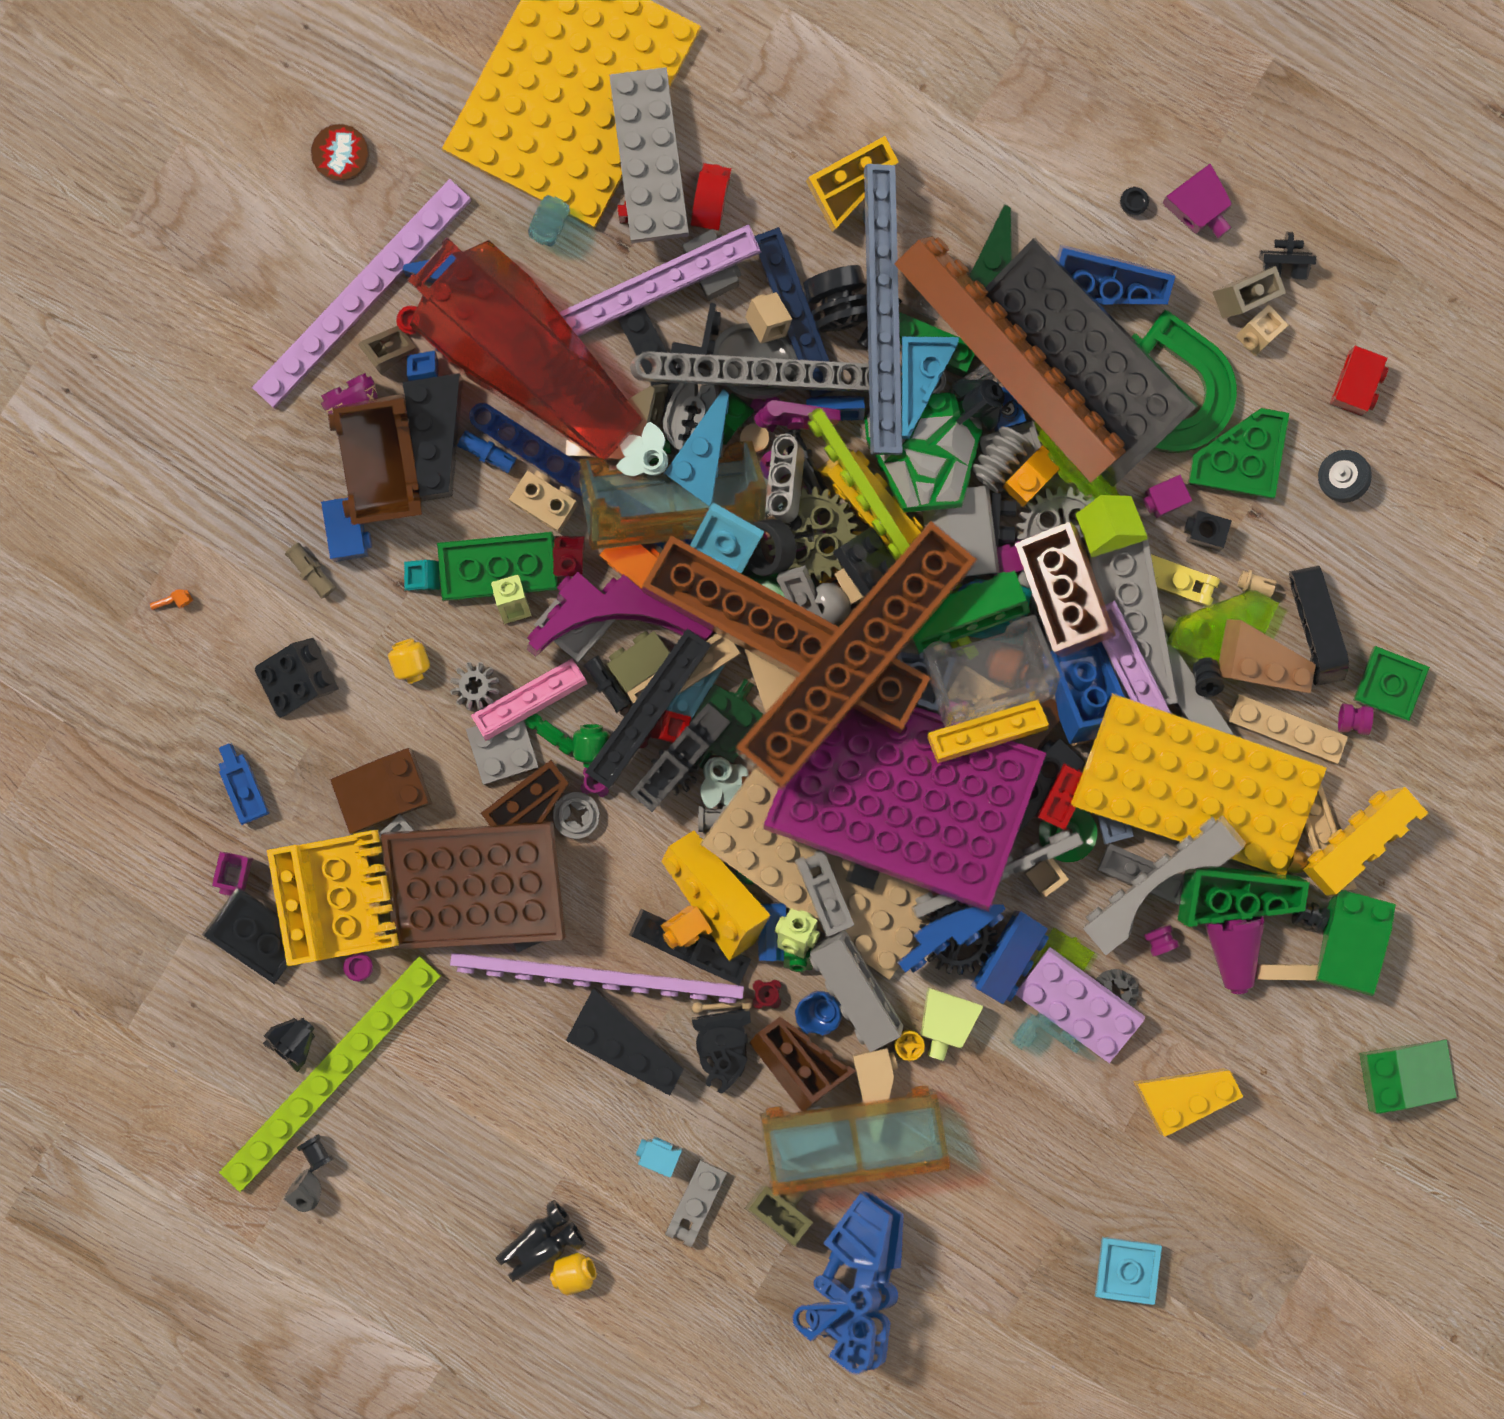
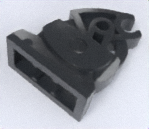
[692,1009,751,1094]

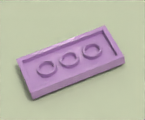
[1015,947,1145,1063]

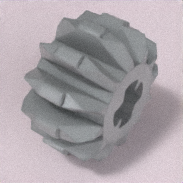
[450,662,500,711]

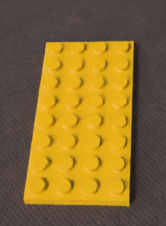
[1071,693,1327,875]

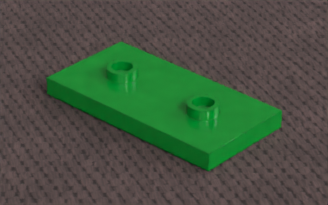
[437,532,558,601]

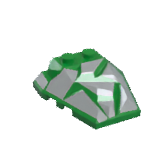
[864,393,982,513]

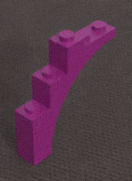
[527,572,714,657]

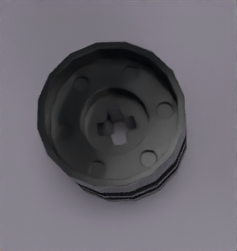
[803,265,868,333]

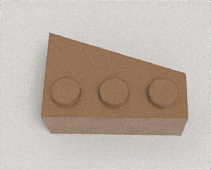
[1219,619,1316,693]

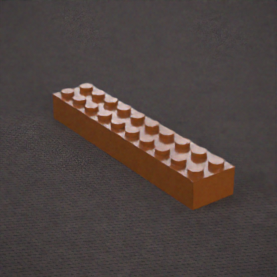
[894,236,1126,483]
[736,521,977,790]
[642,536,931,734]

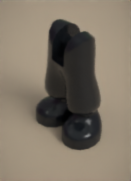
[496,1200,586,1282]

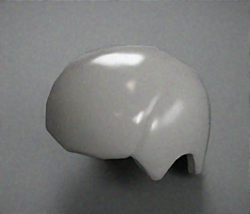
[815,583,851,627]

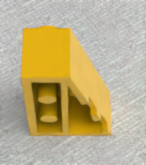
[805,136,899,232]
[1133,1068,1243,1137]

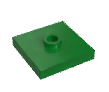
[1353,646,1430,722]

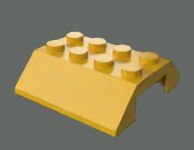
[267,830,399,966]

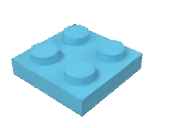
[690,503,764,573]
[1095,1237,1162,1305]

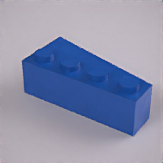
[1056,244,1176,305]

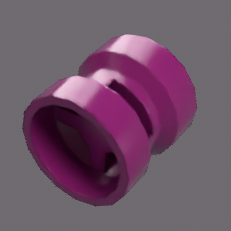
[1338,703,1374,735]

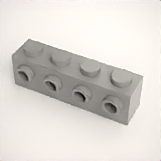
[810,930,904,1052]

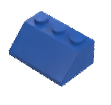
[971,910,1049,1004]

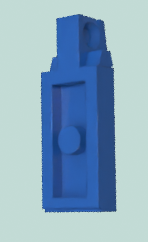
[218,743,270,825]

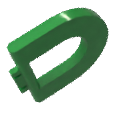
[1132,310,1237,453]

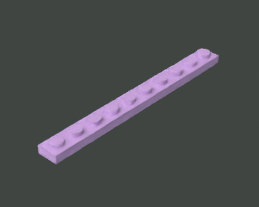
[252,179,472,409]
[450,953,744,1003]

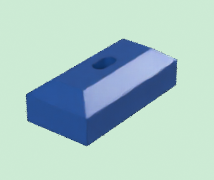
[806,395,865,421]

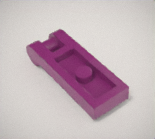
[754,400,841,430]

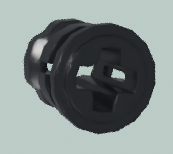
[1192,658,1225,697]
[1292,902,1330,933]

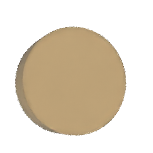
[740,423,769,454]

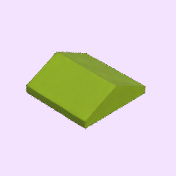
[1075,495,1148,558]

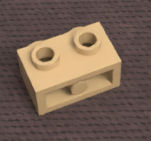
[509,470,578,534]

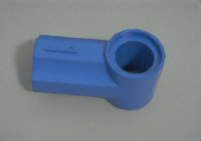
[758,903,786,961]

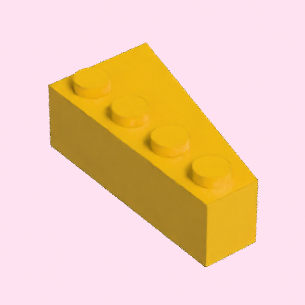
[817,449,924,549]
[1303,787,1428,896]
[661,830,771,961]

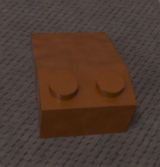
[330,748,432,834]

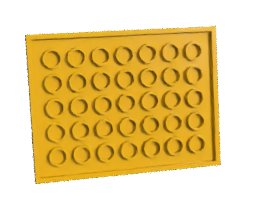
[442,0,701,229]

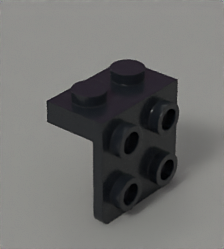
[671,303,722,370]
[255,637,339,718]

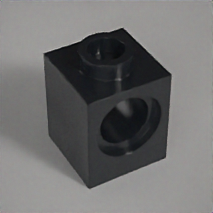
[1184,511,1232,551]

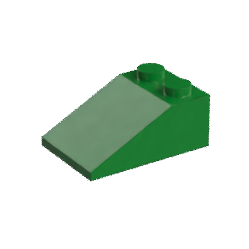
[1316,890,1396,996]
[1359,1039,1457,1114]

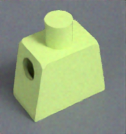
[921,987,983,1061]

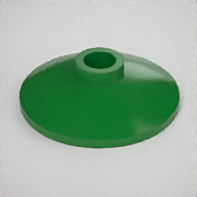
[1039,807,1097,862]

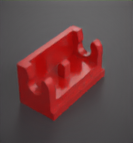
[1038,763,1083,830]

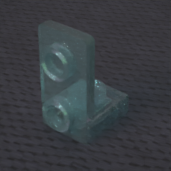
[1009,1012,1080,1054]

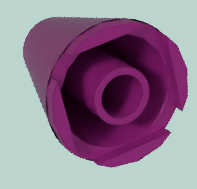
[1205,915,1264,994]

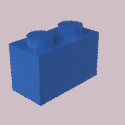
[321,497,372,562]

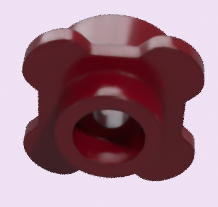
[753,979,781,1009]

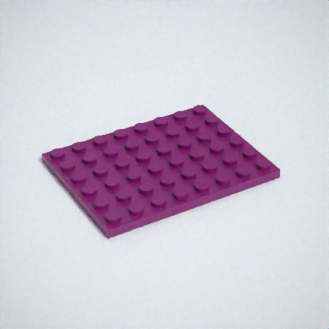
[763,706,1046,911]

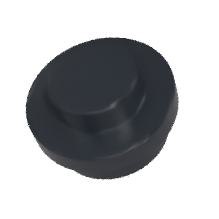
[1120,187,1149,216]

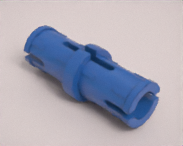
[457,430,517,474]

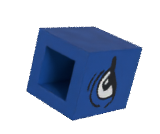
[994,387,1026,432]

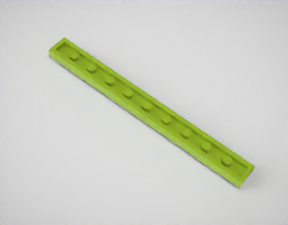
[807,408,979,660]
[219,956,442,1192]

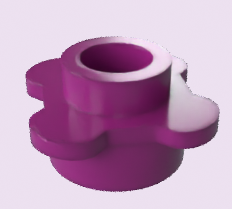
[580,768,609,797]

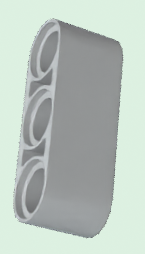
[766,434,805,524]

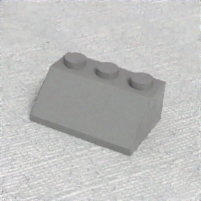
[923,486,999,580]

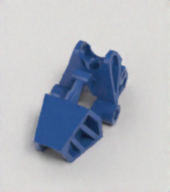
[793,1191,904,1374]

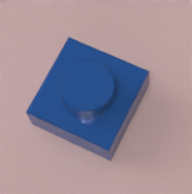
[407,351,438,381]

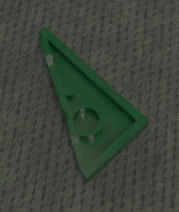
[969,204,1012,287]

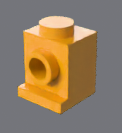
[661,906,713,949]

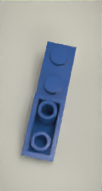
[897,904,1006,973]

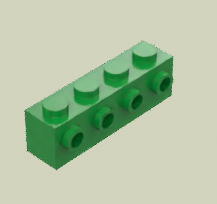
[913,570,1030,654]

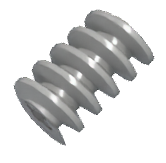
[971,426,1033,493]

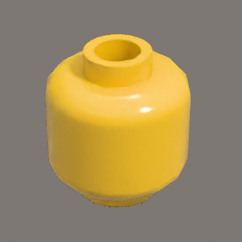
[388,638,430,684]
[550,1253,596,1296]

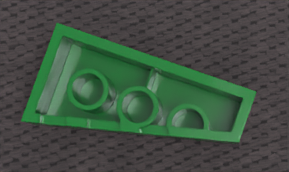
[1178,866,1310,927]

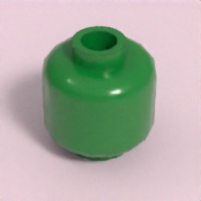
[573,724,610,768]

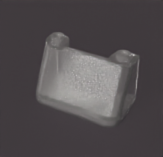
[923,614,1061,728]

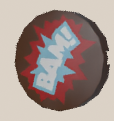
[311,124,369,183]

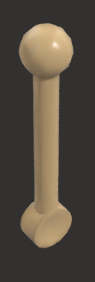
[692,998,753,1014]

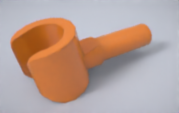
[150,589,193,610]

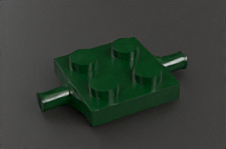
[690,679,763,769]

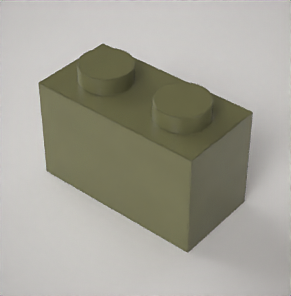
[607,631,670,693]

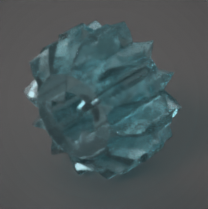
[528,195,570,247]

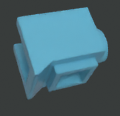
[636,1136,682,1178]

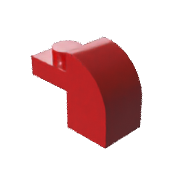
[691,163,732,231]

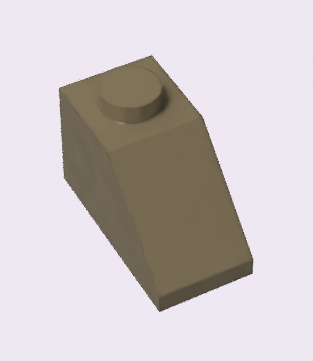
[1213,266,1286,319]

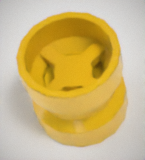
[894,1030,925,1061]

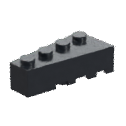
[402,373,463,501]
[566,987,685,1096]

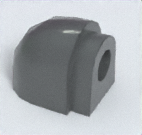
[284,1169,322,1212]

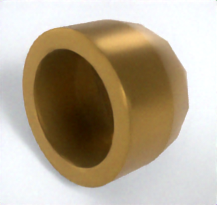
[1287,849,1309,874]

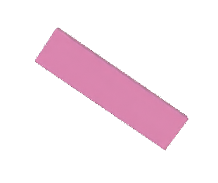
[471,658,587,741]

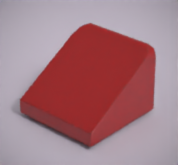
[651,710,691,743]

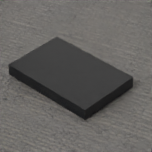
[202,887,288,984]

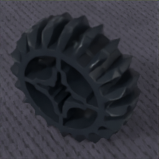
[919,900,998,975]

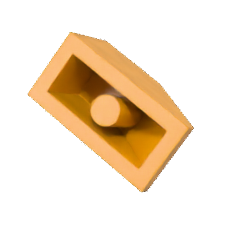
[1002,445,1063,507]

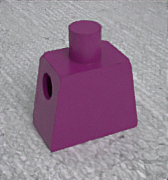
[1162,164,1232,238]

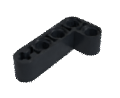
[1289,565,1349,686]

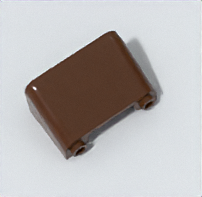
[328,394,422,525]

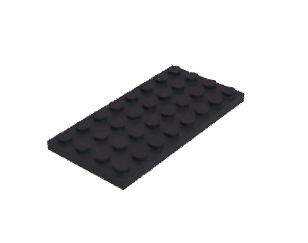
[985,238,1198,487]

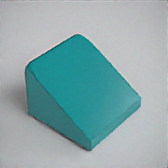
[404,560,441,591]

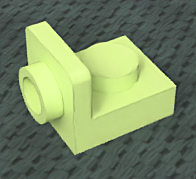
[491,575,532,624]

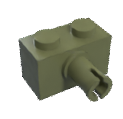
[744,1174,813,1246]

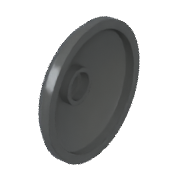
[713,323,797,399]

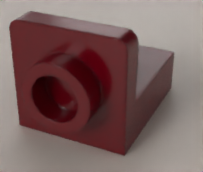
[553,536,585,576]

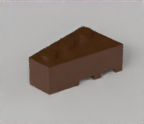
[481,760,570,826]
[749,1017,856,1113]

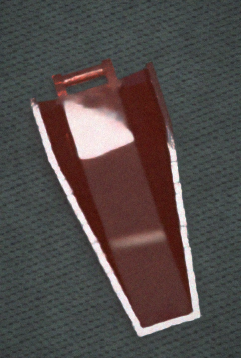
[407,237,643,463]

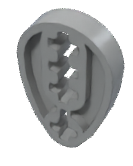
[663,368,719,450]

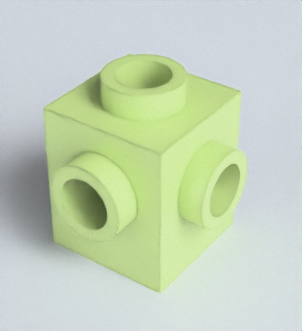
[775,908,820,959]

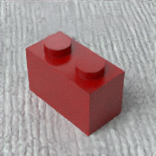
[1330,345,1389,416]

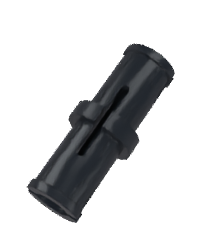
[583,655,632,713]

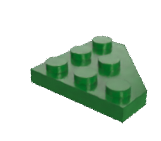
[1188,408,1290,499]

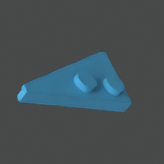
[902,337,959,439]
[664,390,729,506]

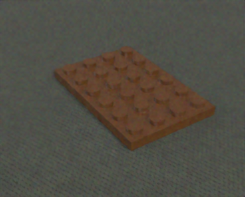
[381,822,566,949]

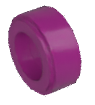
[343,952,373,982]

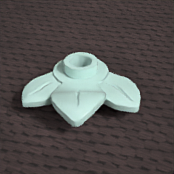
[616,422,668,477]
[700,757,747,809]

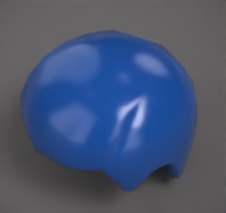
[795,991,843,1036]

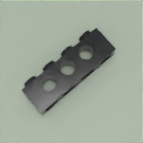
[1017,738,1085,834]

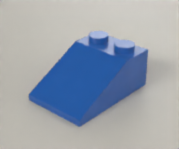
[1047,642,1124,744]

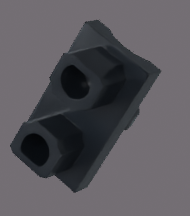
[1259,231,1316,279]
[991,493,1017,548]

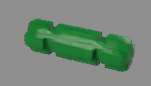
[524,713,573,755]

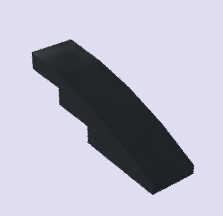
[630,701,732,812]
[629,909,752,986]

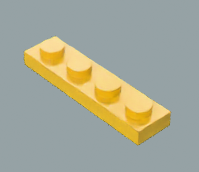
[927,700,1049,763]

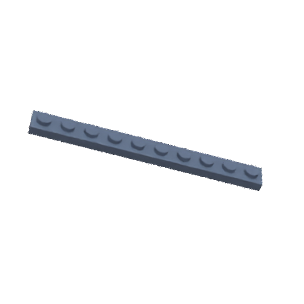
[864,164,902,455]

